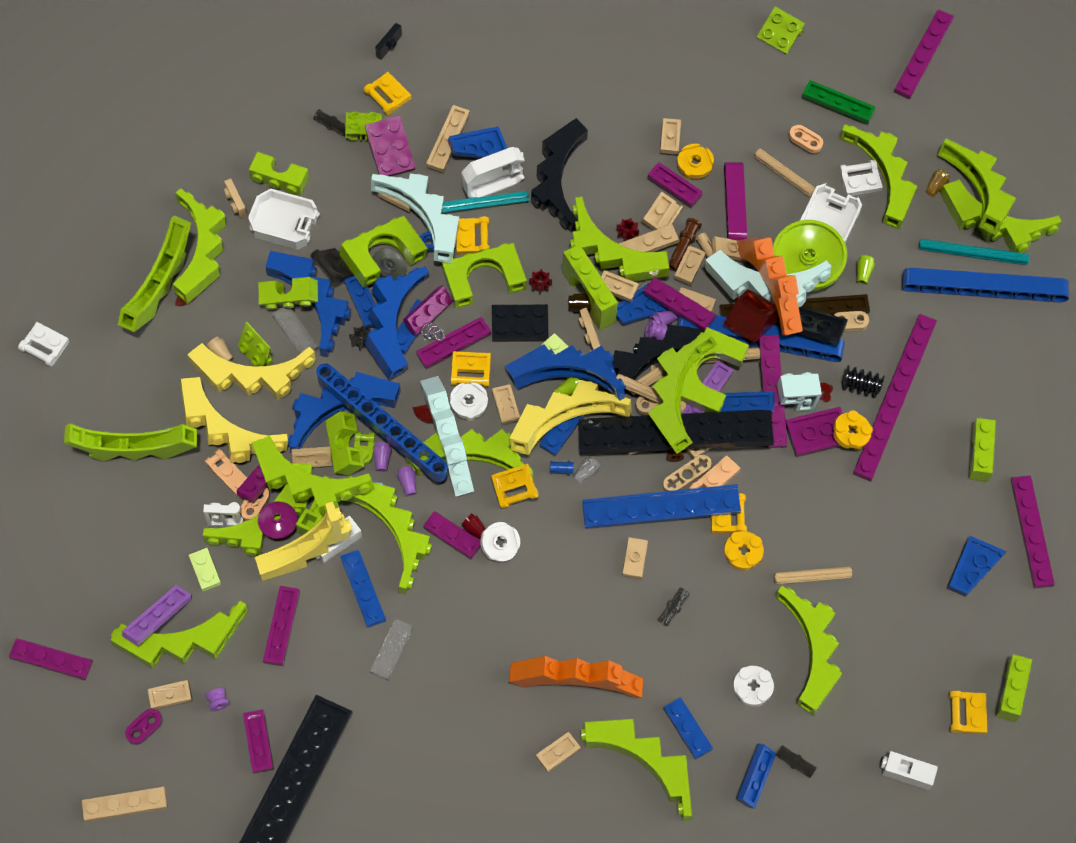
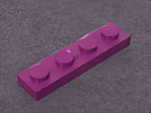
[644,277,716,331]
[416,317,491,369]
[263,586,300,666]
[9,638,93,681]

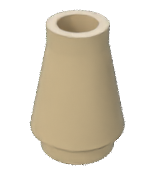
[207,336,234,362]

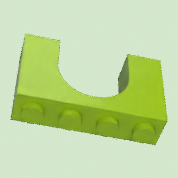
[339,216,428,288]
[442,243,527,309]
[562,244,618,331]
[681,327,749,414]

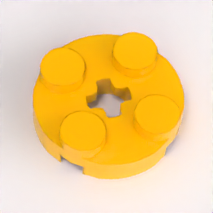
[677,144,714,179]
[833,410,873,450]
[724,531,764,571]

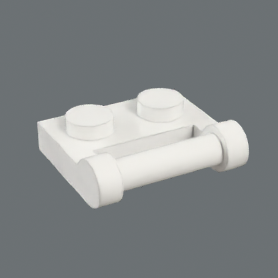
[839,160,883,197]
[18,322,70,367]
[203,502,244,527]

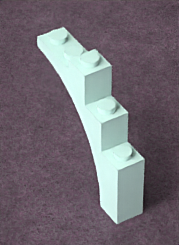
[371,173,459,263]
[705,250,831,308]
[420,376,474,497]

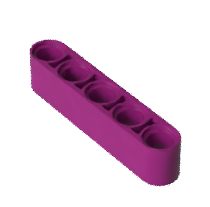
[724,162,747,241]

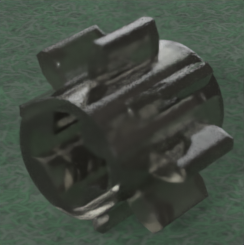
[349,325,371,350]

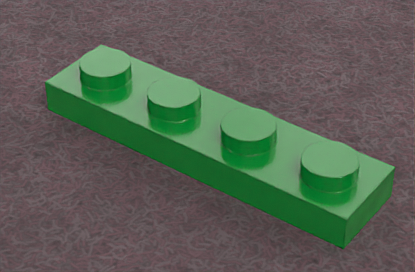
[802,80,876,124]

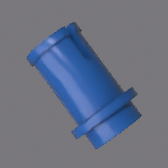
[550,460,574,476]

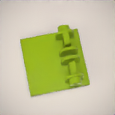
[757,6,805,54]
[345,112,382,141]
[238,322,273,367]

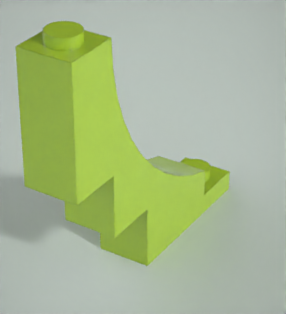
[110,601,249,669]
[581,719,692,821]

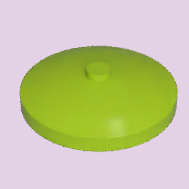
[773,220,847,291]

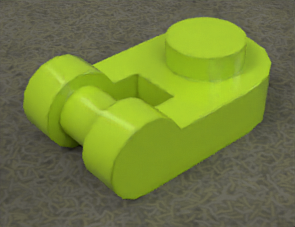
[354,431,375,466]

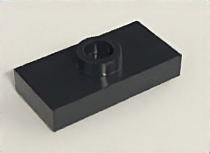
[375,23,402,60]

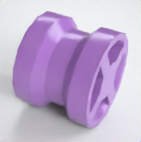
[645,319,667,340]
[205,688,229,712]

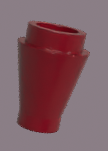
[461,513,486,539]

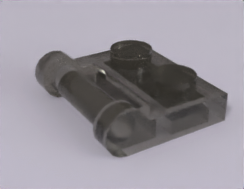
[310,248,354,283]

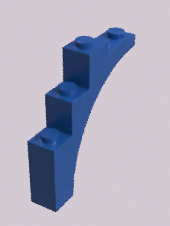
[265,251,351,357]
[364,266,429,380]
[505,344,626,401]
[288,372,401,453]

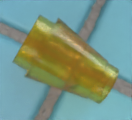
[925,169,950,197]

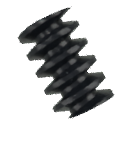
[843,365,885,397]

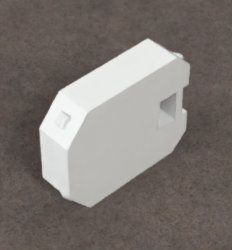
[461,147,525,198]
[800,183,862,244]
[248,189,320,250]

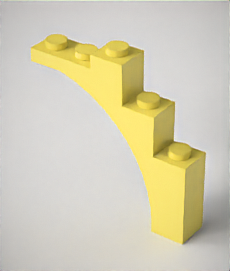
[187,343,316,400]
[181,377,288,463]
[510,380,632,455]
[255,502,352,581]

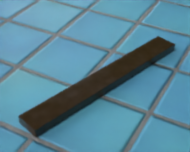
[719,294,870,322]

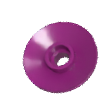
[258,501,297,539]

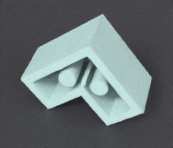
[777,372,822,412]

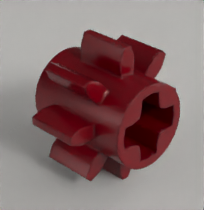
[616,218,639,241]
[529,269,552,294]

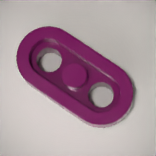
[125,709,162,745]

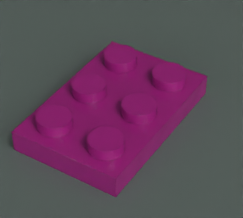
[365,115,415,176]
[785,407,849,457]

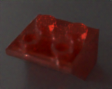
[724,289,778,343]

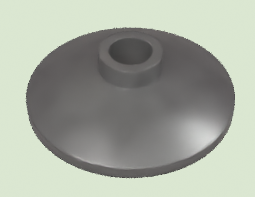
[373,248,407,280]

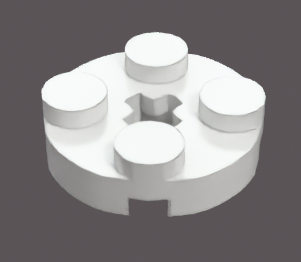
[450,382,488,421]
[480,522,520,562]
[733,666,774,707]

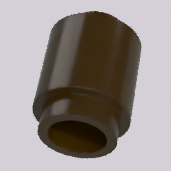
[568,294,591,312]

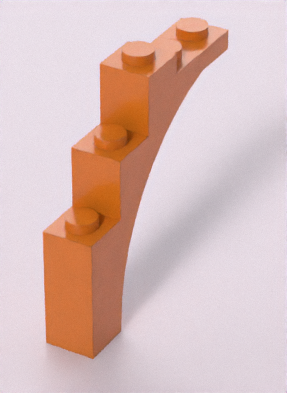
[737,237,803,335]
[509,656,644,699]

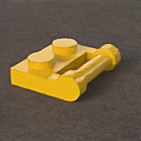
[363,72,411,115]
[456,216,490,255]
[451,351,491,387]
[491,464,538,508]
[711,493,747,534]
[949,691,987,734]

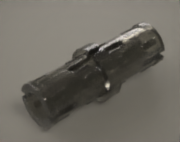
[314,109,346,136]
[658,588,690,626]
[776,745,817,778]

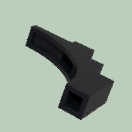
[531,118,588,233]
[611,324,705,395]

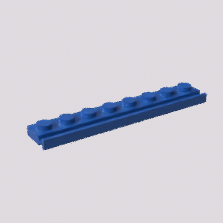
[583,484,741,529]

